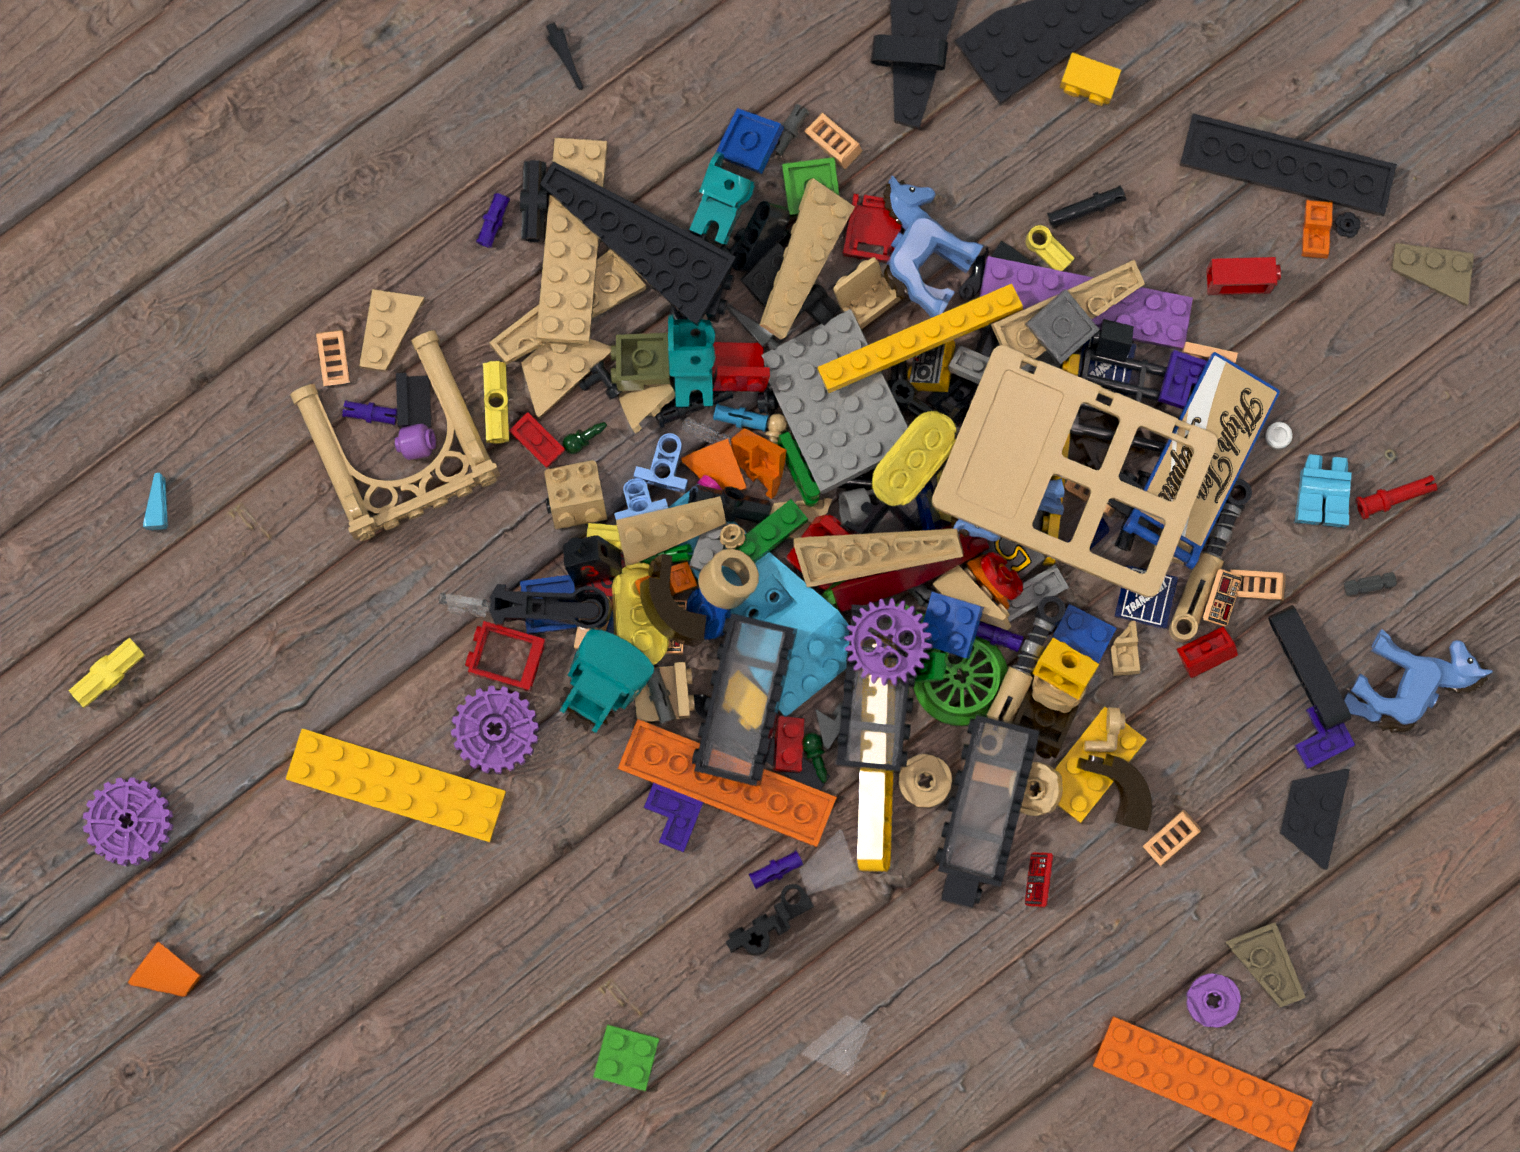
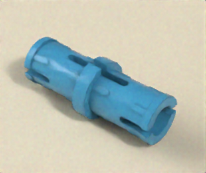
[713,404,769,432]

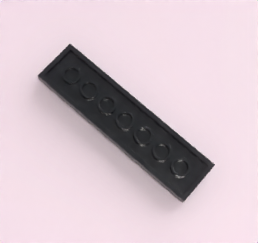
[1180,113,1397,216]

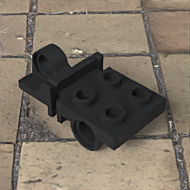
[740,243,841,326]
[726,884,814,956]

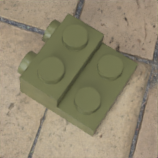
[611,333,670,391]

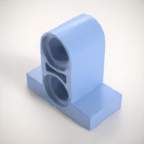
[633,433,688,494]
[614,478,668,520]

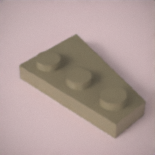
[1391,243,1474,306]
[1225,922,1306,1008]

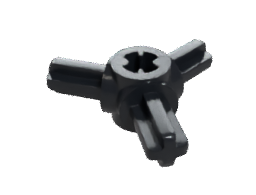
[887,360,934,417]

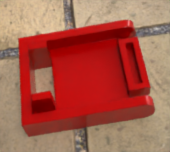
[843,193,901,264]

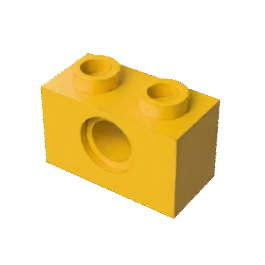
[1032,638,1099,700]

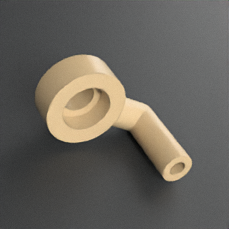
[1084,707,1125,752]

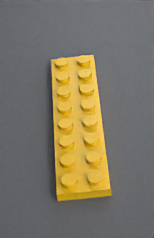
[286,729,506,843]

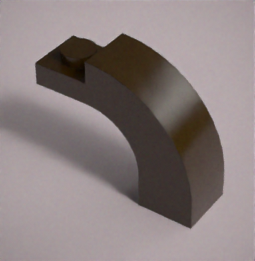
[640,554,706,647]
[1076,754,1152,831]

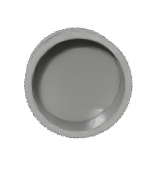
[838,488,894,531]

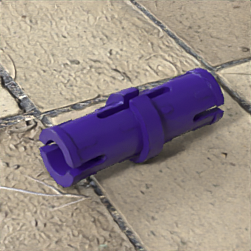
[476,193,510,248]
[342,400,397,425]
[976,621,1024,652]
[748,850,804,889]

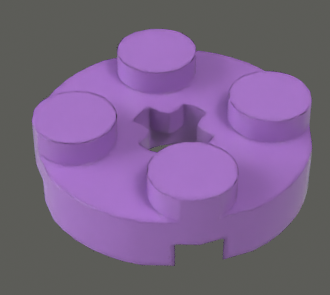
[1186,973,1241,1028]

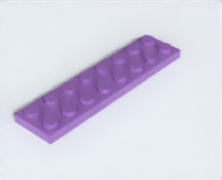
[980,256,1193,350]

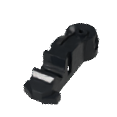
[489,584,612,630]

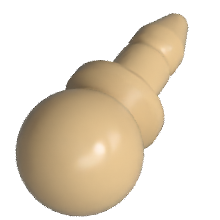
[765,414,788,445]

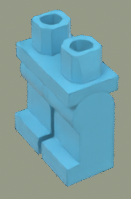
[1294,454,1352,528]

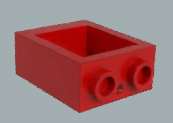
[1206,257,1281,295]
[465,621,546,693]

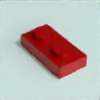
[509,412,565,469]
[773,716,804,773]

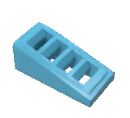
[143,473,168,530]

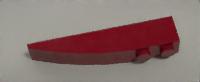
[831,523,989,612]

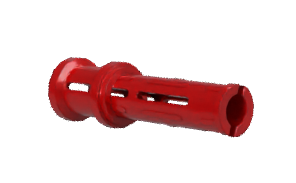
[1356,475,1437,520]

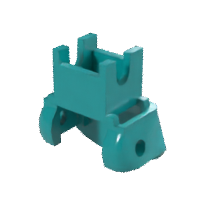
[689,151,755,245]
[668,314,716,407]
[560,629,654,733]

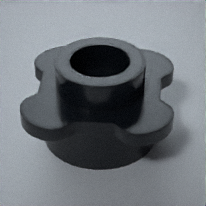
[757,388,778,416]

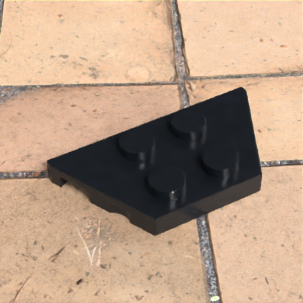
[1279,769,1350,870]

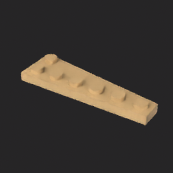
[991,260,1145,369]

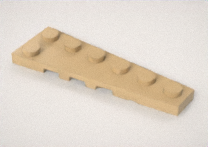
[760,178,855,339]
[489,249,646,365]
[794,529,963,588]

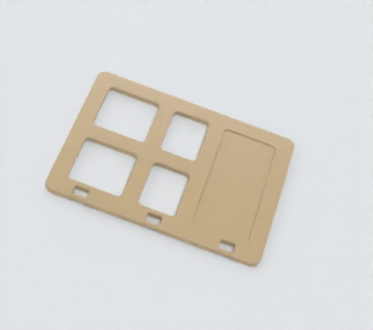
[932,345,1218,598]

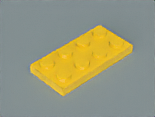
[1039,707,1147,823]

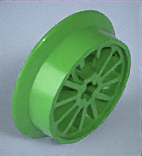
[913,637,1008,726]

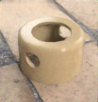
[698,549,759,610]

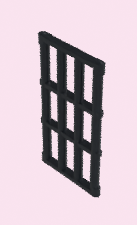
[1070,346,1194,453]

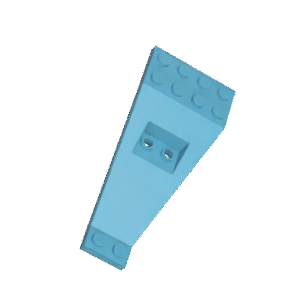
[668,484,864,717]

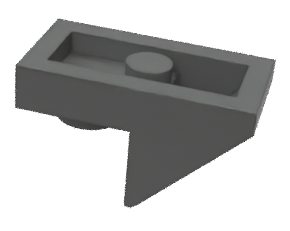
[815,701,858,751]

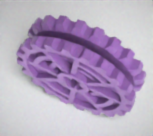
[451,686,539,774]
[83,777,173,866]

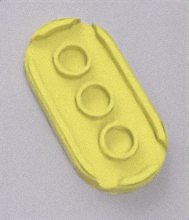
[872,411,956,506]
[612,562,669,666]

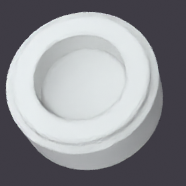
[1265,422,1292,450]

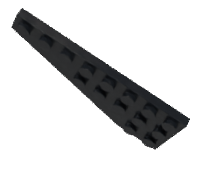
[954,0,1150,105]

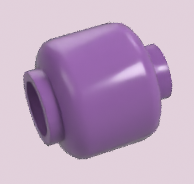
[395,423,436,460]

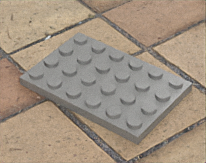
[761,309,908,494]

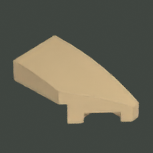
[1110,621,1140,676]

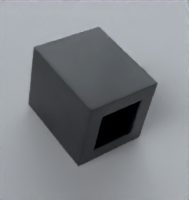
[1091,319,1134,363]
[940,874,982,909]

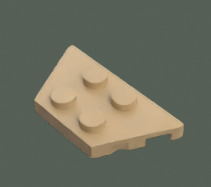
[521,339,611,419]

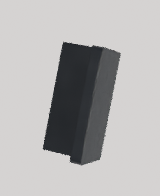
[396,373,431,429]

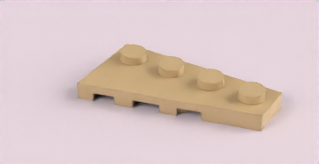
[616,496,726,566]

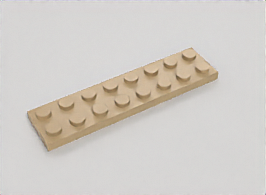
[536,138,607,344]

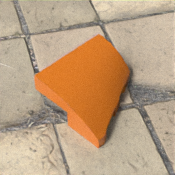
[731,428,786,499]
[681,438,747,492]
[127,942,202,997]

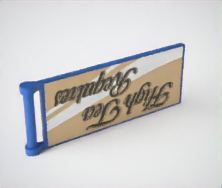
[1123,352,1280,569]

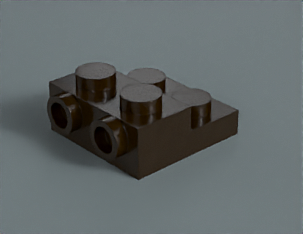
[1072,414,1145,470]
[1007,685,1079,759]

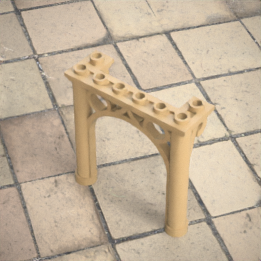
[290,330,500,541]

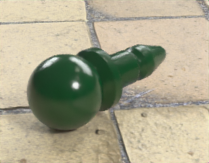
[562,422,607,454]
[802,733,827,783]

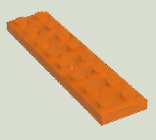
[618,719,837,848]
[1092,1016,1313,1152]

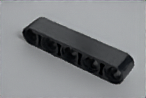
[1268,605,1351,731]

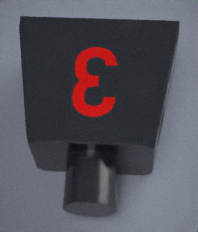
[563,535,622,586]

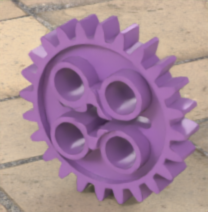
[844,598,932,687]

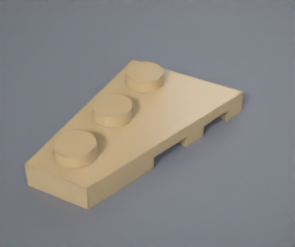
[359,289,425,372]

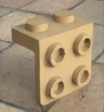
[833,257,901,329]
[545,461,607,529]
[635,662,695,722]

